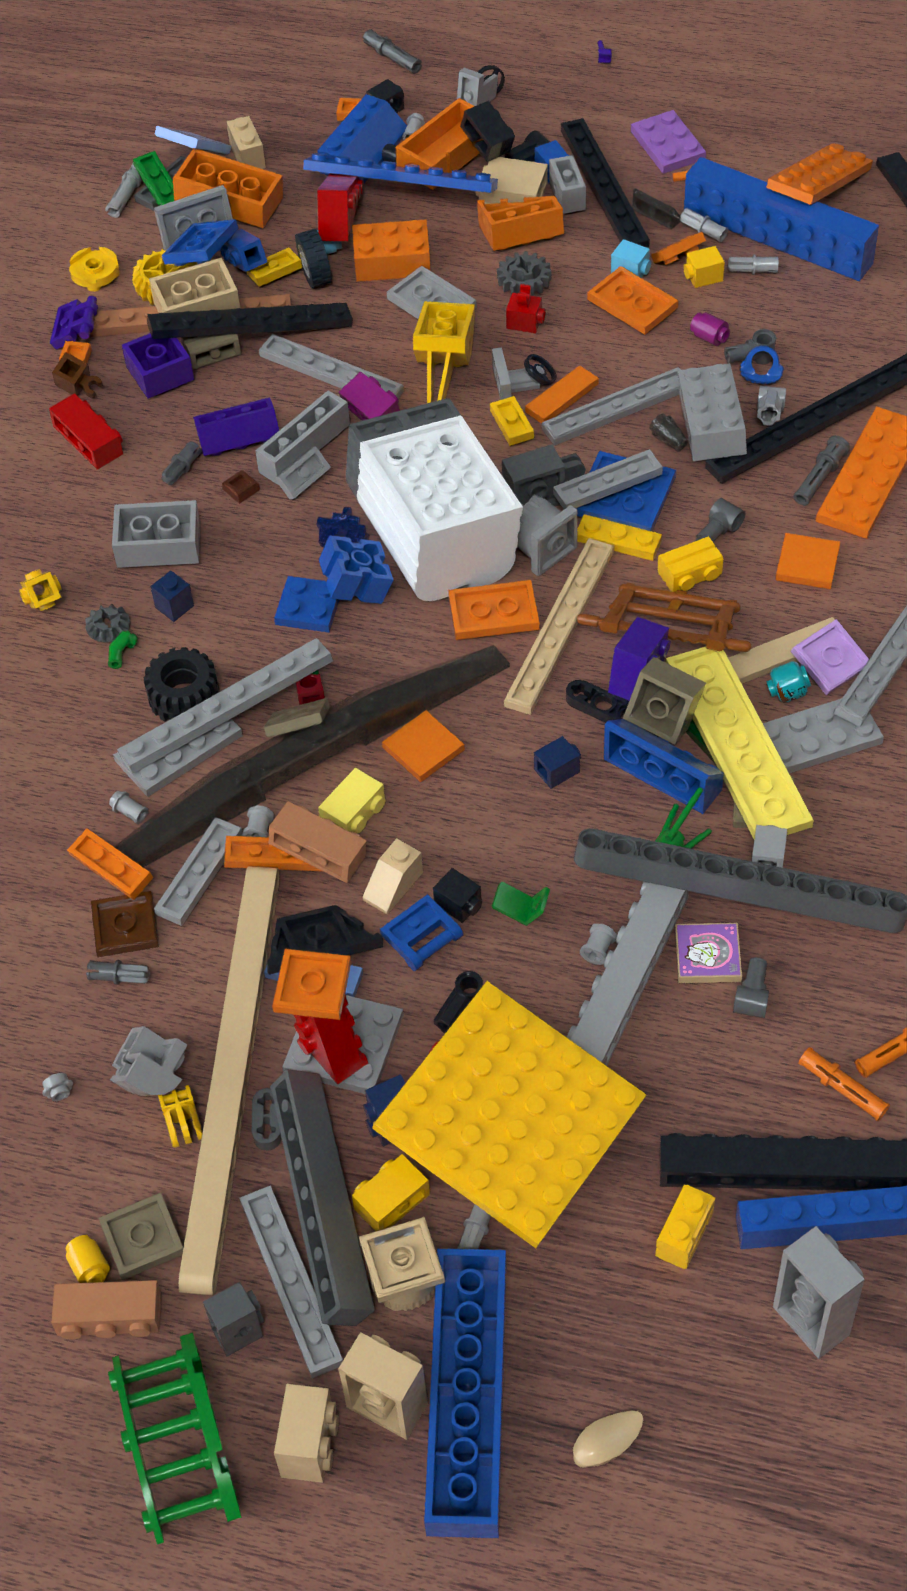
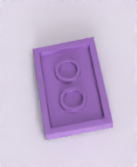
[631,110,706,174]

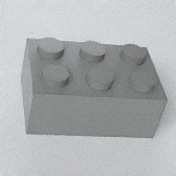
[112,500,200,568]

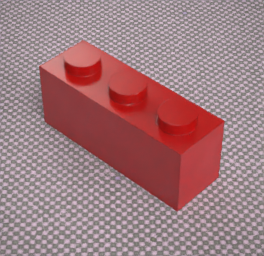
[49,393,123,470]

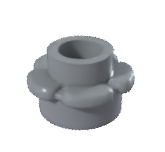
[42,1073,73,1101]

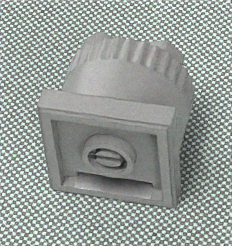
[517,495,577,576]

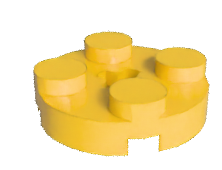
[69,247,120,292]

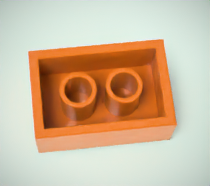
[352,219,431,282]

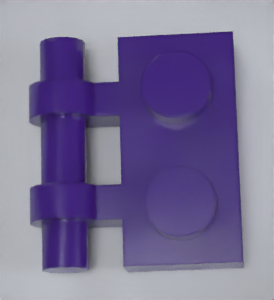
[50,296,98,349]

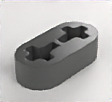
[251,1088,282,1151]

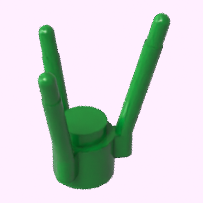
[655,787,712,849]

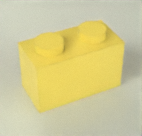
[318,768,385,834]

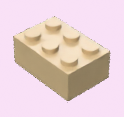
[149,257,240,313]
[338,1332,428,1440]

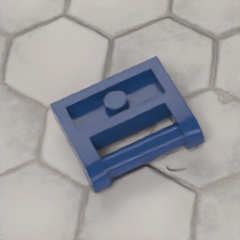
[380,894,464,971]

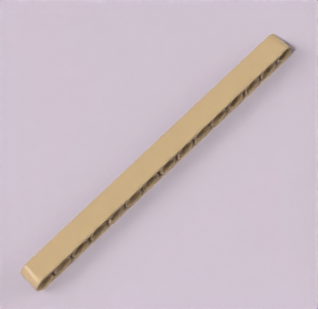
[179,866,279,1296]

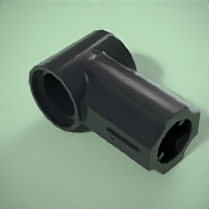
[504,130,551,162]
[433,971,483,1033]

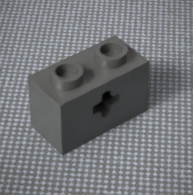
[203,1282,264,1357]

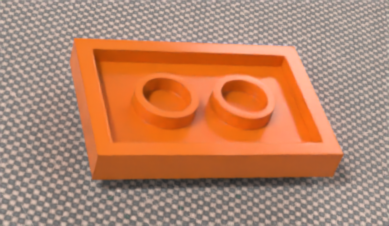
[587,266,679,335]
[448,580,540,640]

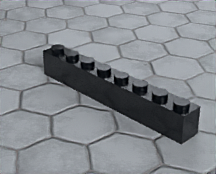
[659,1133,907,1191]

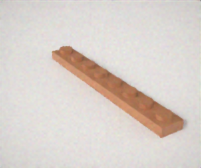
[90,294,291,337]

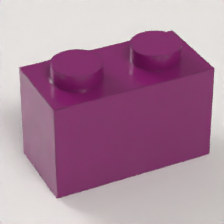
[338,371,400,421]

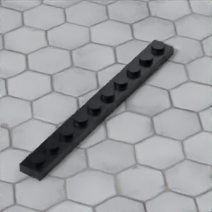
[705,353,907,484]

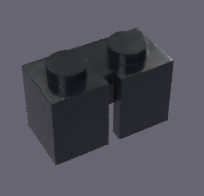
[460,101,515,162]

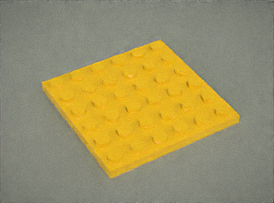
[372,981,646,1249]

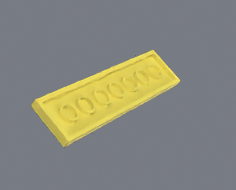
[666,647,814,840]

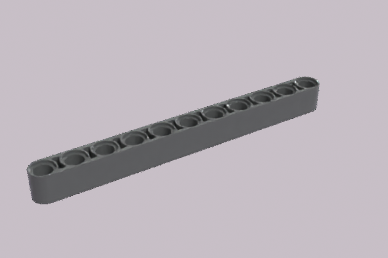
[574,828,907,933]

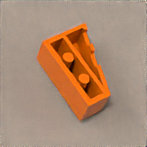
[477,196,564,251]

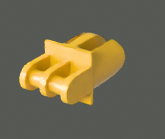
[158,1085,203,1148]

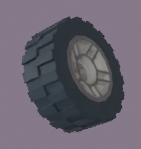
[295,229,332,288]

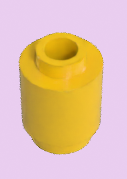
[65,1235,110,1283]

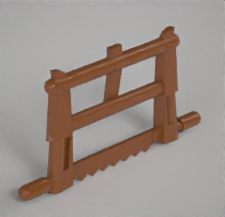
[576,582,752,652]

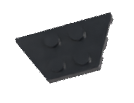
[267,905,383,975]

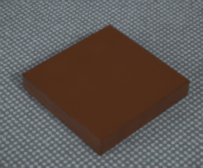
[91,891,159,958]

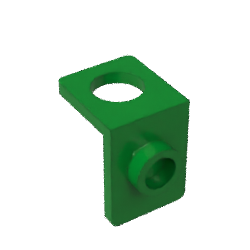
[492,882,550,926]

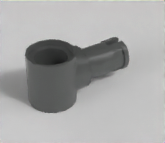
[724,329,776,364]
[696,498,746,542]
[733,957,769,1018]

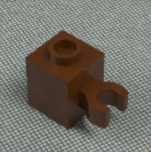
[52,352,103,398]

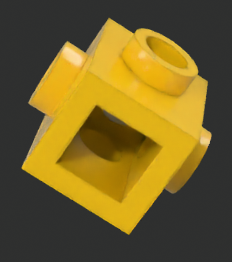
[19,569,62,611]

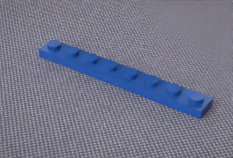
[303,153,498,193]

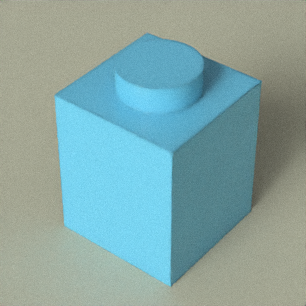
[611,239,652,278]

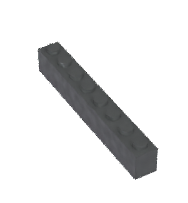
[270,1069,375,1326]

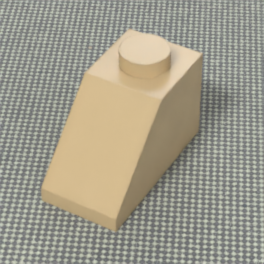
[363,838,423,915]

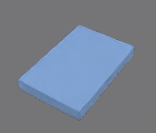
[155,126,231,155]

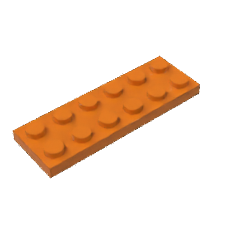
[766,143,873,205]
[816,406,907,539]

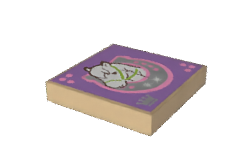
[675,923,742,983]

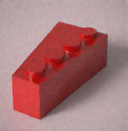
[317,173,364,241]
[294,995,368,1085]

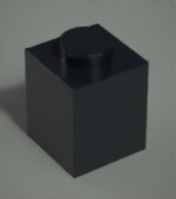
[433,868,482,923]

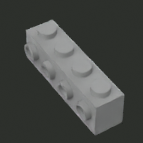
[255,390,350,485]

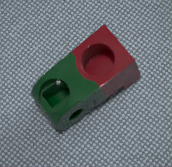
[295,670,325,705]

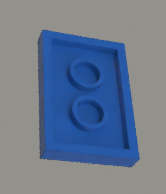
[162,219,239,266]

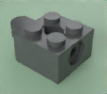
[502,444,586,507]

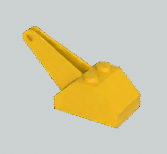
[413,301,475,403]

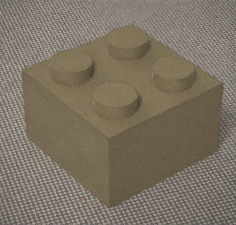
[623,657,706,745]

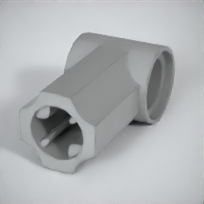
[757,386,787,425]

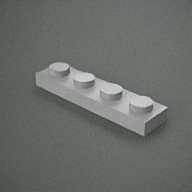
[553,449,663,509]
[154,817,242,926]

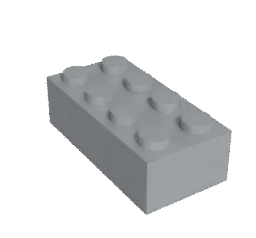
[678,363,747,461]
[773,1226,865,1359]

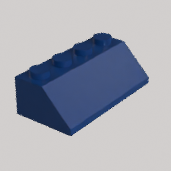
[318,94,407,183]
[604,719,724,814]

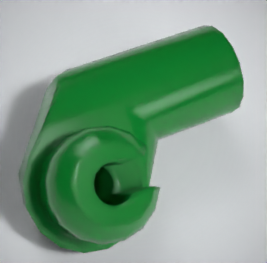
[108,631,138,669]

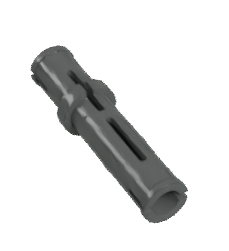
[363,29,422,74]

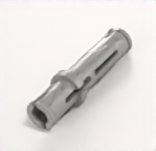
[105,163,141,218]

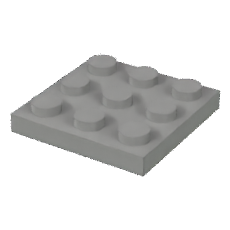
[282,995,404,1094]

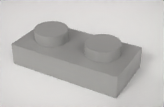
[274,446,331,500]

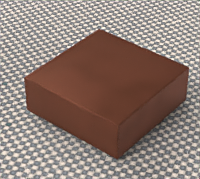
[222,470,260,504]

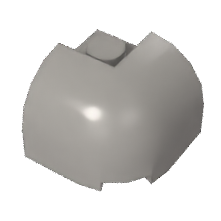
[110,1026,187,1096]

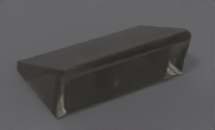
[633,188,681,230]

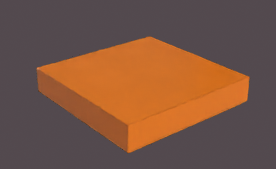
[776,533,840,589]
[382,710,465,782]
[272,949,351,1020]

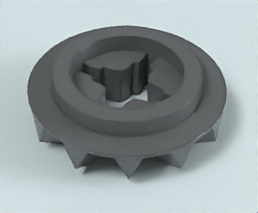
[85,604,130,642]

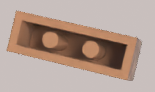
[268,801,367,883]
[51,1280,161,1340]

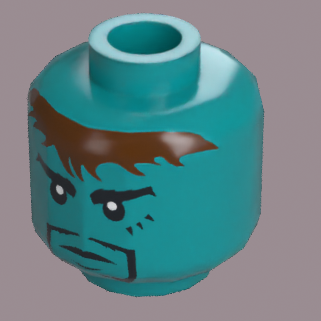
[766,661,811,703]

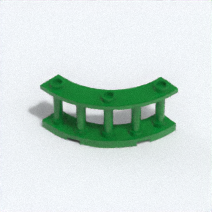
[108,1332,242,1545]

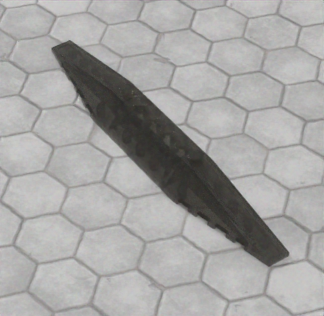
[111,645,510,885]

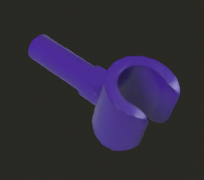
[597,40,612,63]

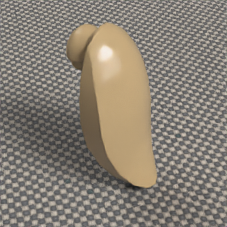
[573,1411,643,1468]

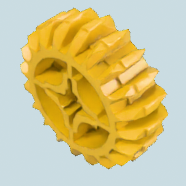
[132,248,197,305]

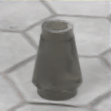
[649,413,688,452]

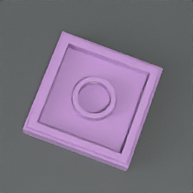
[791,619,869,696]

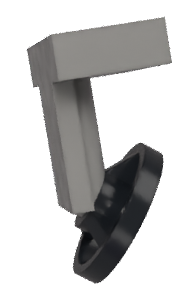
[457,65,505,106]
[491,347,557,400]

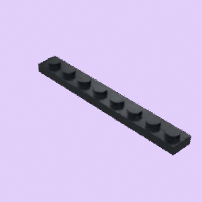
[561,118,650,248]
[147,303,353,339]

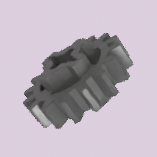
[497,251,552,296]

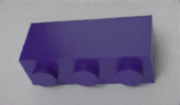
[193,397,279,456]

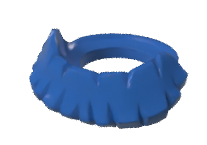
[740,345,784,385]

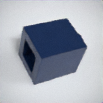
[150,571,194,622]
[534,736,581,789]

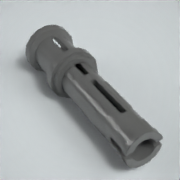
[793,435,850,506]

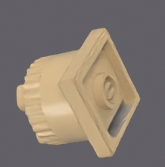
[359,1217,445,1311]

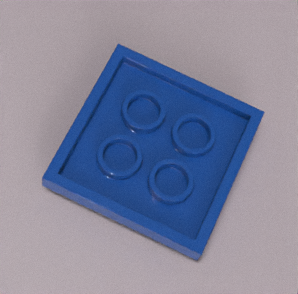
[575,451,676,531]

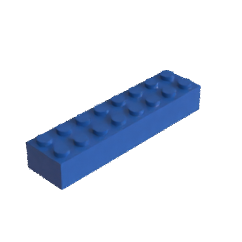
[684,157,879,282]
[424,1249,507,1538]

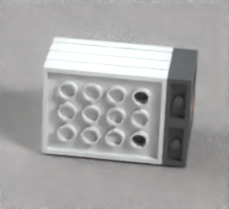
[346,398,523,601]

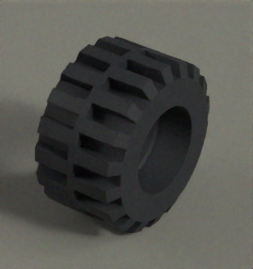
[144,647,219,722]

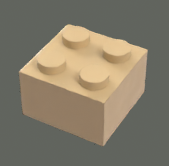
[274,1384,339,1483]

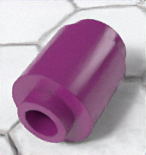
[690,312,730,346]

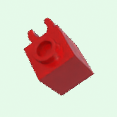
[506,284,546,334]

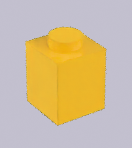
[684,246,725,288]

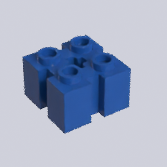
[319,535,394,604]

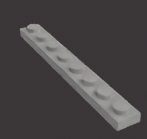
[117,638,333,774]

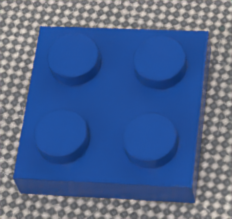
[274,576,339,633]

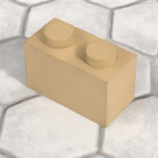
[226,116,266,169]

